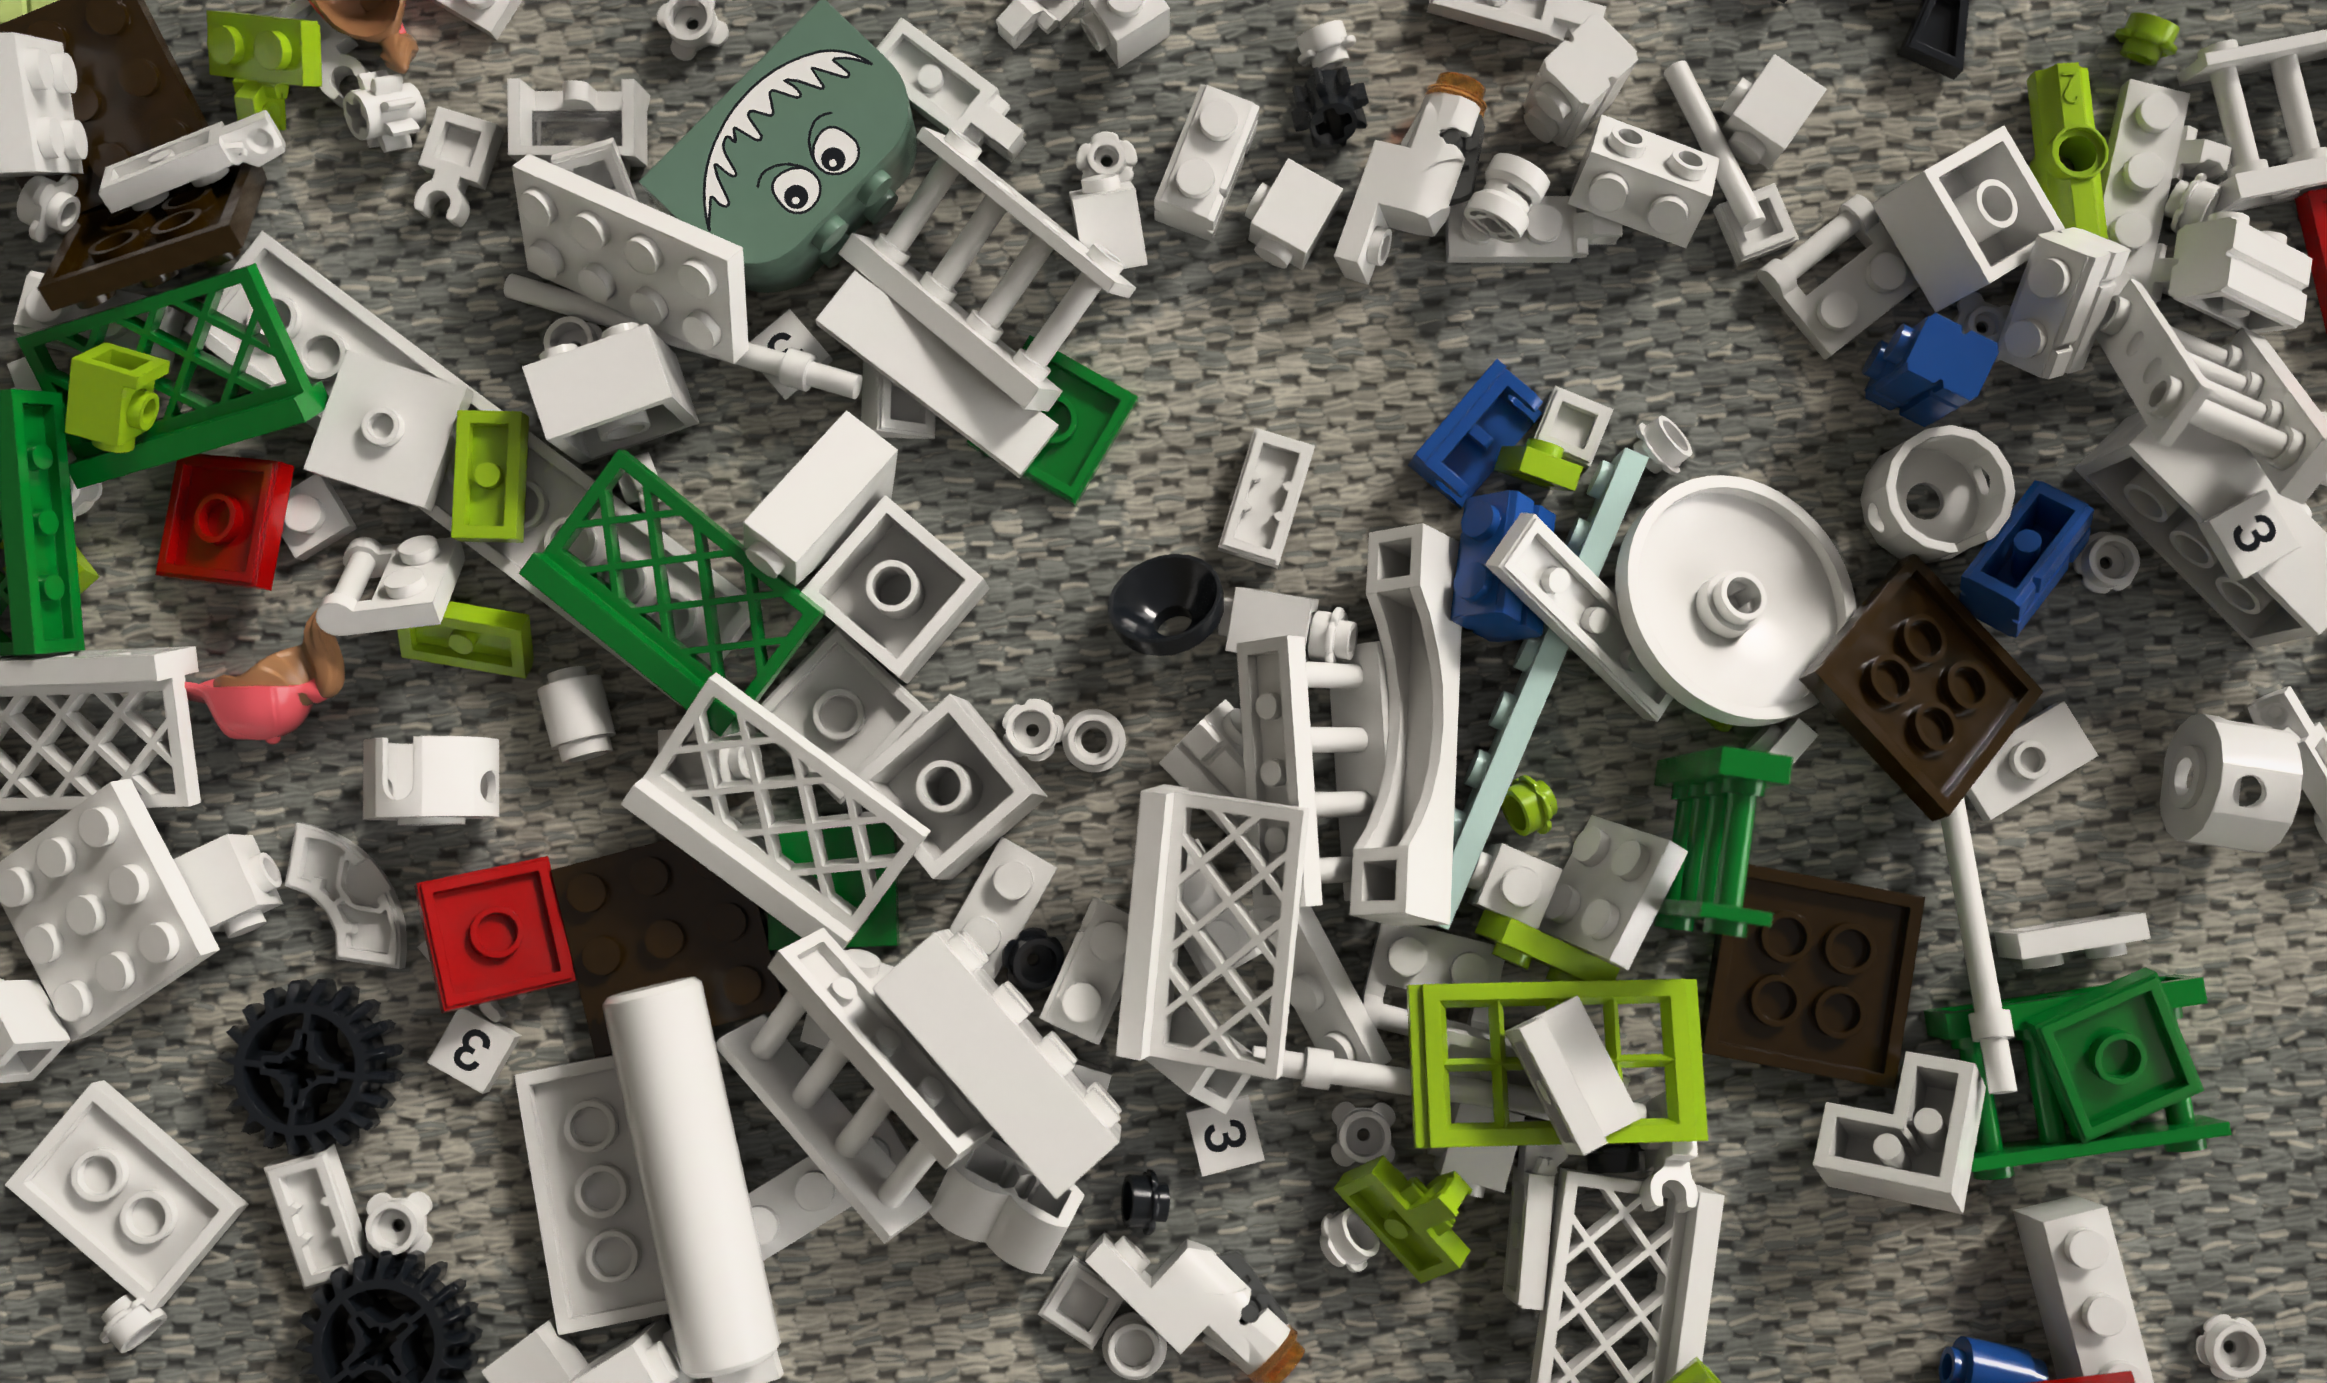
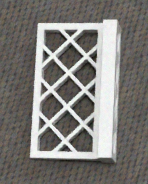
[0,646,201,811]
[621,672,931,950]
[1116,784,1309,1080]
[1530,1168,1724,1383]

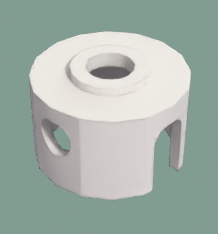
[1860,425,2015,564]
[2160,714,2303,853]
[363,736,499,826]

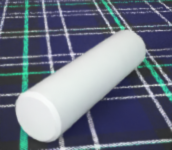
[602,977,781,1378]

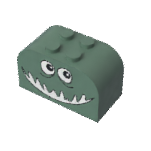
[639,0,918,293]

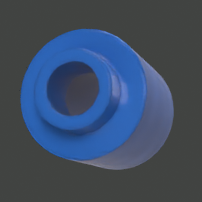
[1939,1336,2049,1383]

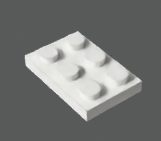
[5,1080,249,1311]

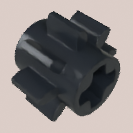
[1291,66,1369,148]

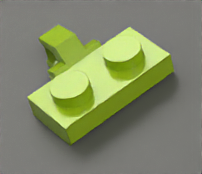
[206,10,322,130]
[1334,1155,1472,1284]

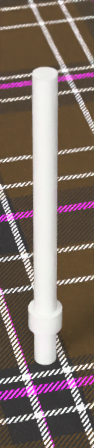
[504,273,863,399]
[1940,797,2017,1094]
[1251,1046,1647,1118]

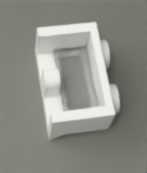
[507,78,650,177]

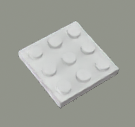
[0,778,220,1042]

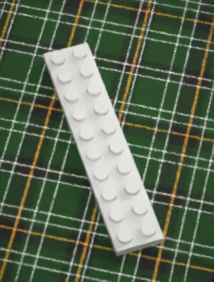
[183,231,764,706]

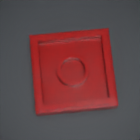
[155,454,294,591]
[414,856,576,1014]

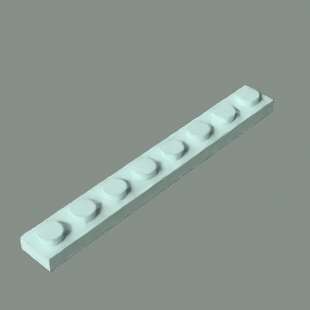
[1434,447,1649,930]

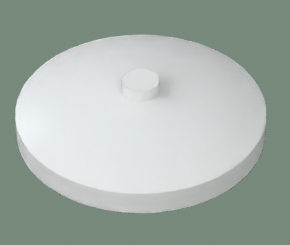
[1615,475,1857,727]

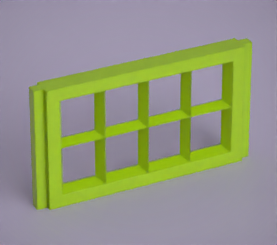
[1406,979,1709,1148]

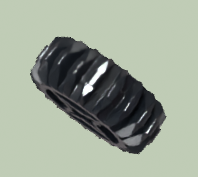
[218,978,404,1156]
[294,1250,483,1383]

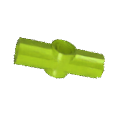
[2027,62,2109,239]

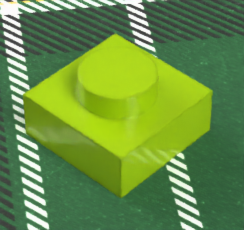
[1494,438,1583,491]

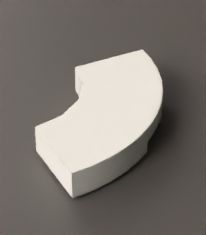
[284,823,407,969]

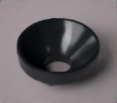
[1108,554,1224,656]

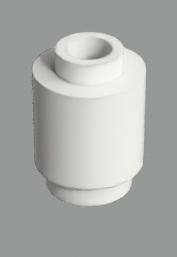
[537,666,616,764]

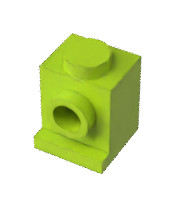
[65,342,170,453]

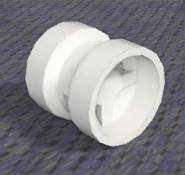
[1464,153,1550,243]

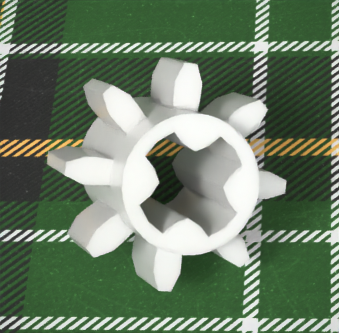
[343,70,426,153]

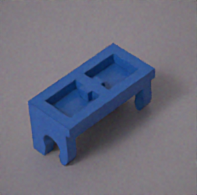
[1408,359,1543,510]

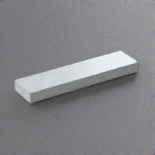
[815,270,1059,479]
[1485,513,1673,722]

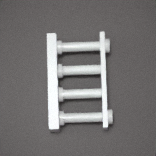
[2177,29,2327,213]
[838,127,1136,411]
[2096,278,2327,505]
[1236,636,1389,909]
[716,927,995,1244]

